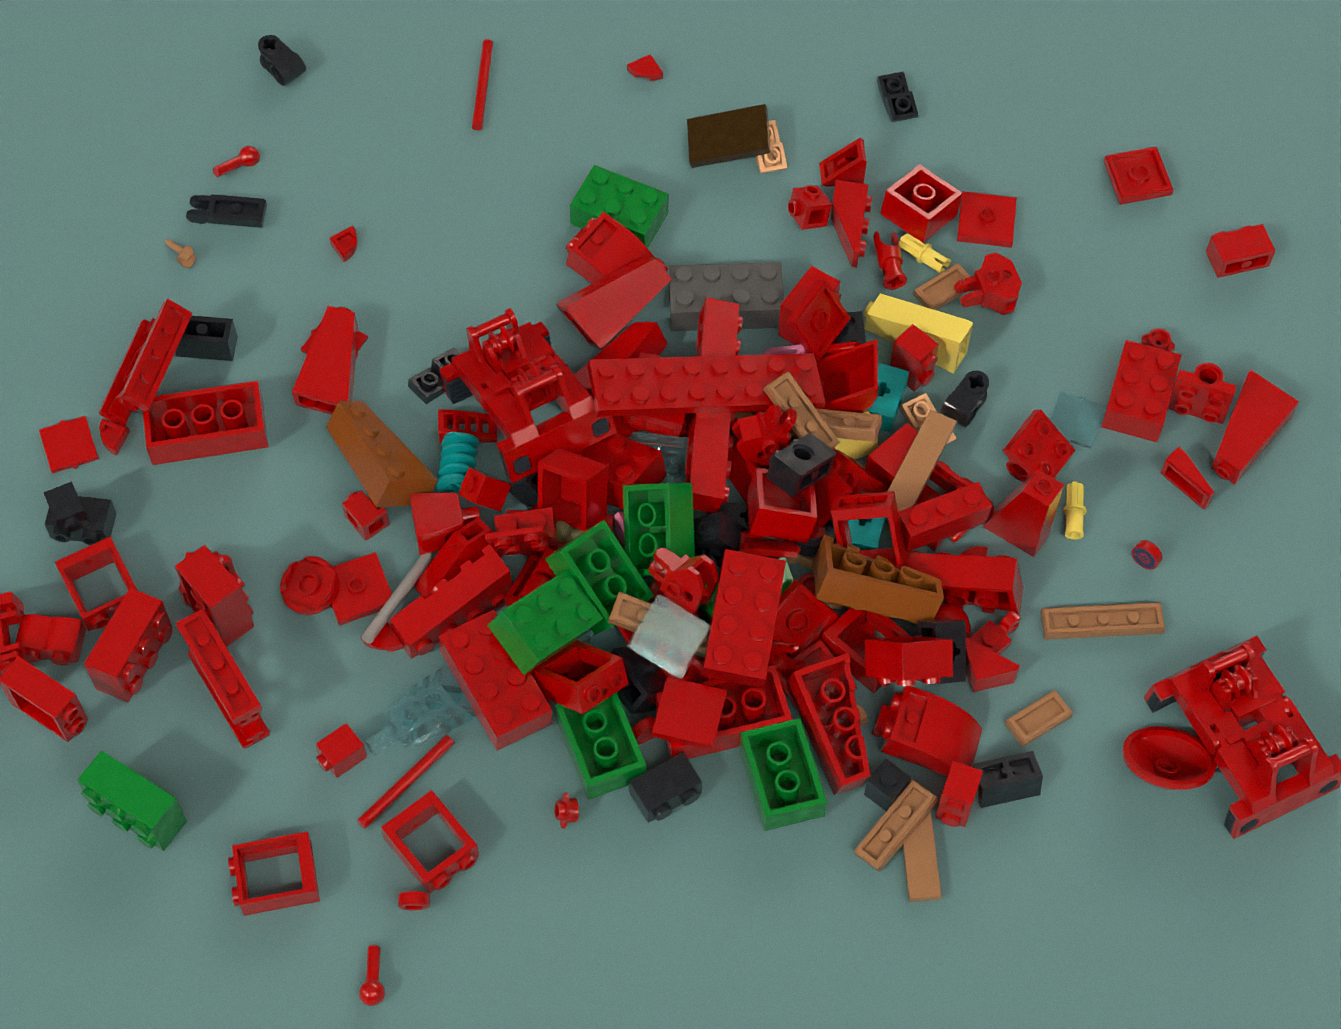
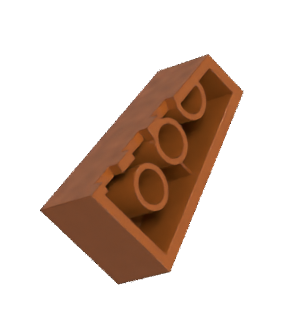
[326,401,438,507]
[813,534,944,624]

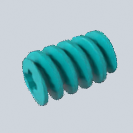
[436,432,479,497]

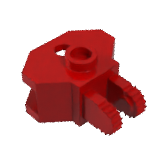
[954,252,1022,315]
[732,404,798,465]
[648,548,719,617]

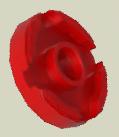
[279,556,339,616]

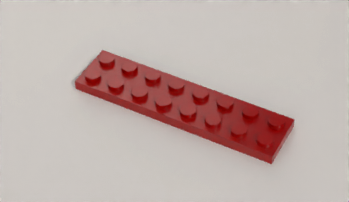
[587,353,826,417]

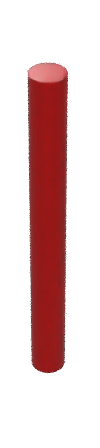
[472,39,493,131]
[357,735,454,829]

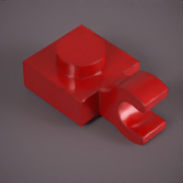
[969,610,1021,655]

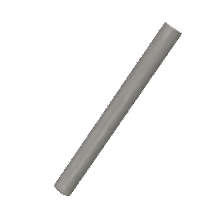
[362,553,433,644]

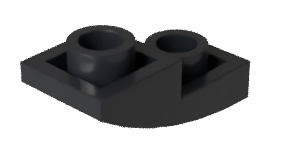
[877,71,919,122]
[408,348,460,404]

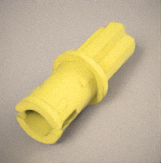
[899,234,951,274]
[1063,481,1087,540]

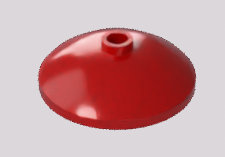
[1122,726,1217,791]

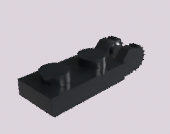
[186,194,267,228]

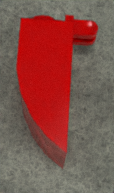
[565,211,655,284]
[816,338,878,413]
[871,686,982,776]

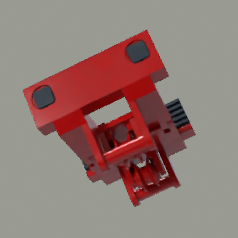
[439,308,617,483]
[1143,635,1341,839]

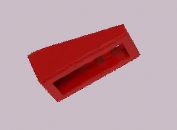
[438,409,497,444]
[1160,446,1214,510]

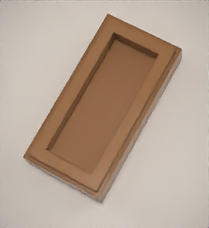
[913,263,971,310]
[1005,690,1073,748]

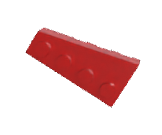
[390,544,512,659]
[903,551,1023,617]
[786,652,871,795]

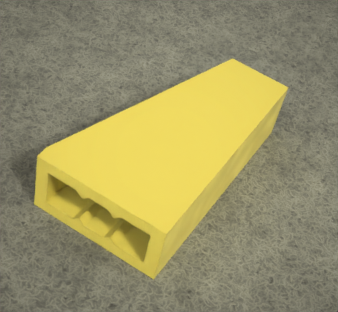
[863,293,973,374]

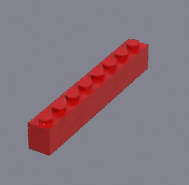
[684,297,743,513]

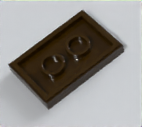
[687,104,771,168]

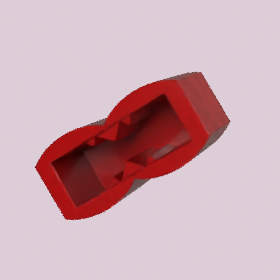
[15,614,86,666]

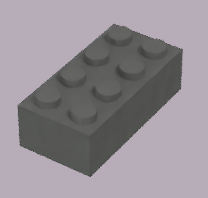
[669,262,784,331]

